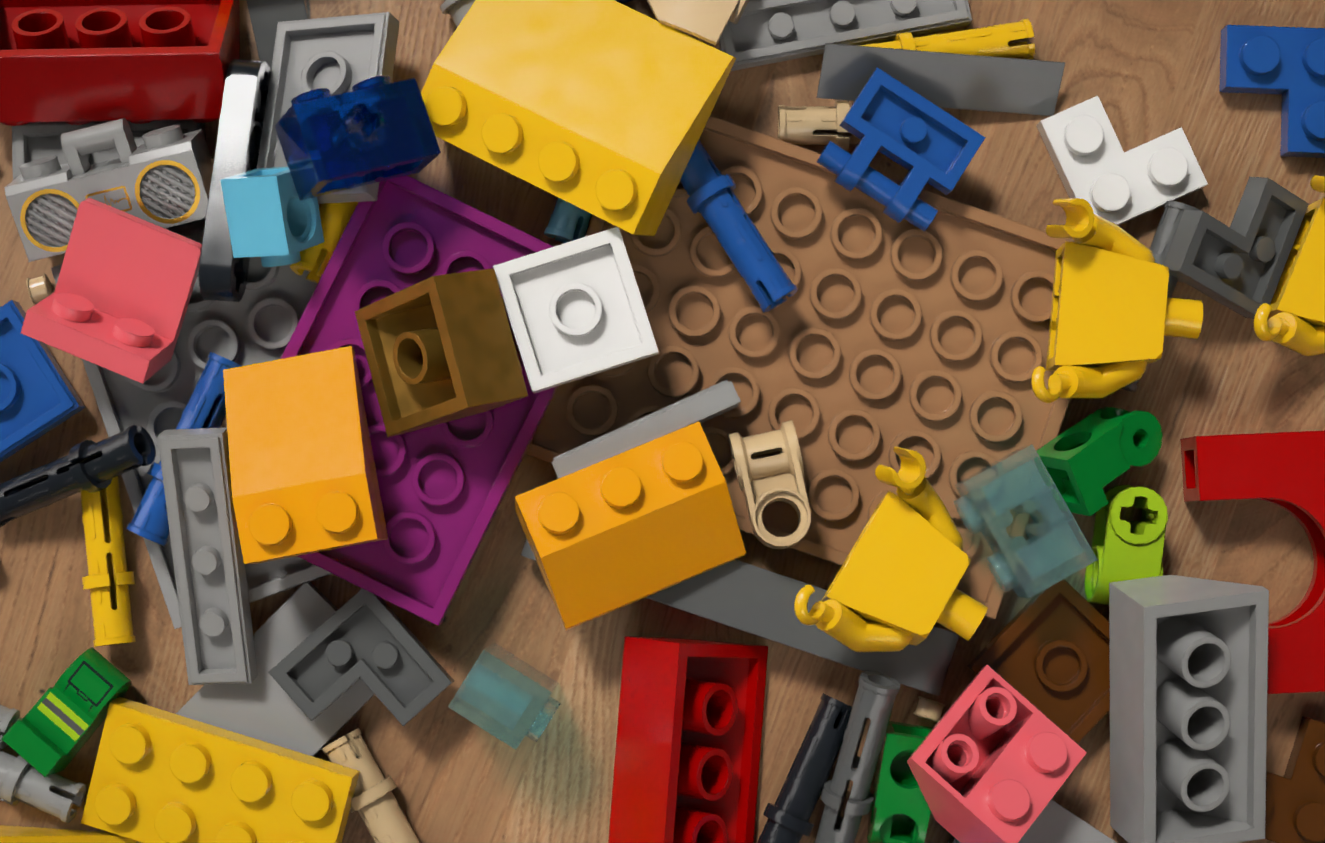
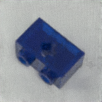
[275,75,441,201]

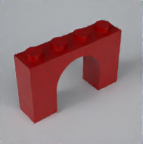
[1180,430,1325,694]

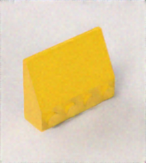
[408,0,736,236]

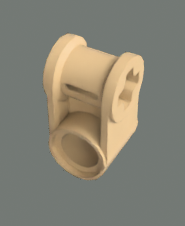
[728,420,811,549]

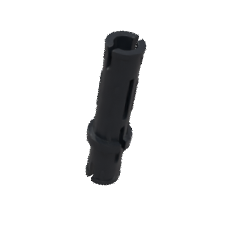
[0,425,156,527]
[757,693,852,843]

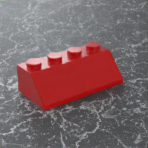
[0,0,240,126]
[608,636,768,843]

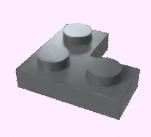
[1163,177,1309,319]
[268,588,454,726]

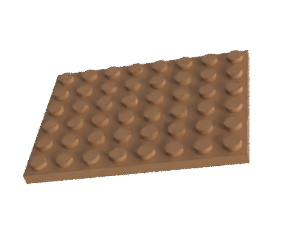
[525,116,1074,619]

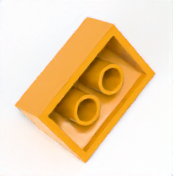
[515,421,746,631]

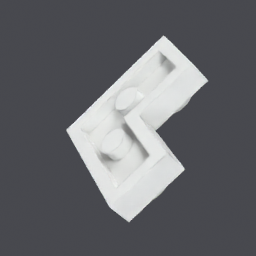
[1036,96,1208,225]

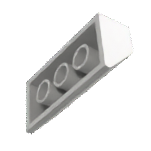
[1109,575,1269,843]

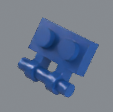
[816,67,986,231]

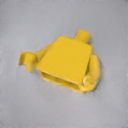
[1254,175,1325,356]
[1031,198,1203,403]
[794,446,988,652]

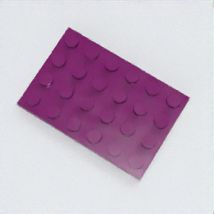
[280,163,558,626]

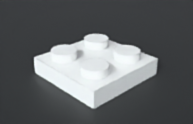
[493,227,659,393]

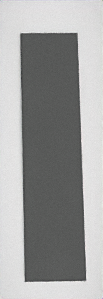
[816,43,1065,116]

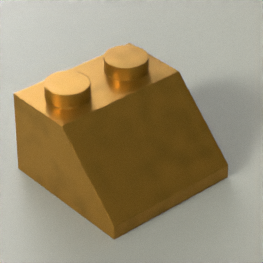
[354,268,528,437]

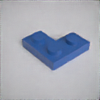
[1219,25,1325,158]

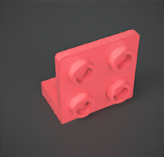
[21,198,202,384]

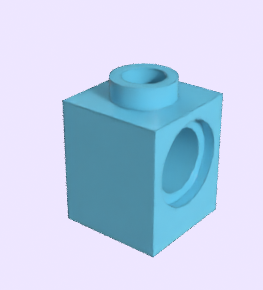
[220,165,324,267]

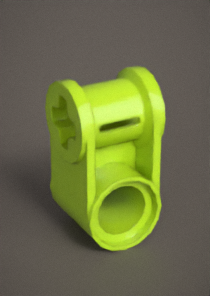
[1084,485,1168,605]

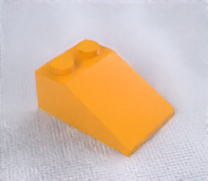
[223,346,388,564]

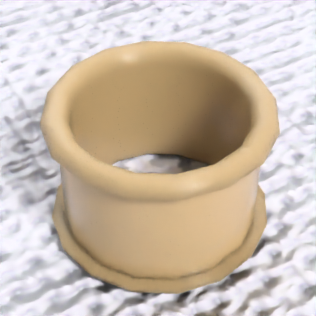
[26,274,53,305]
[913,696,945,723]

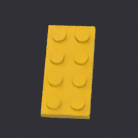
[81,697,360,843]

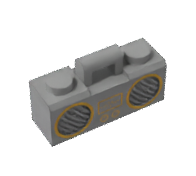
[4,118,213,262]

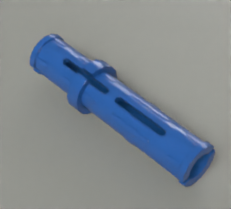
[680,140,798,313]
[126,352,241,546]

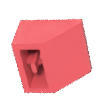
[907,665,1087,843]

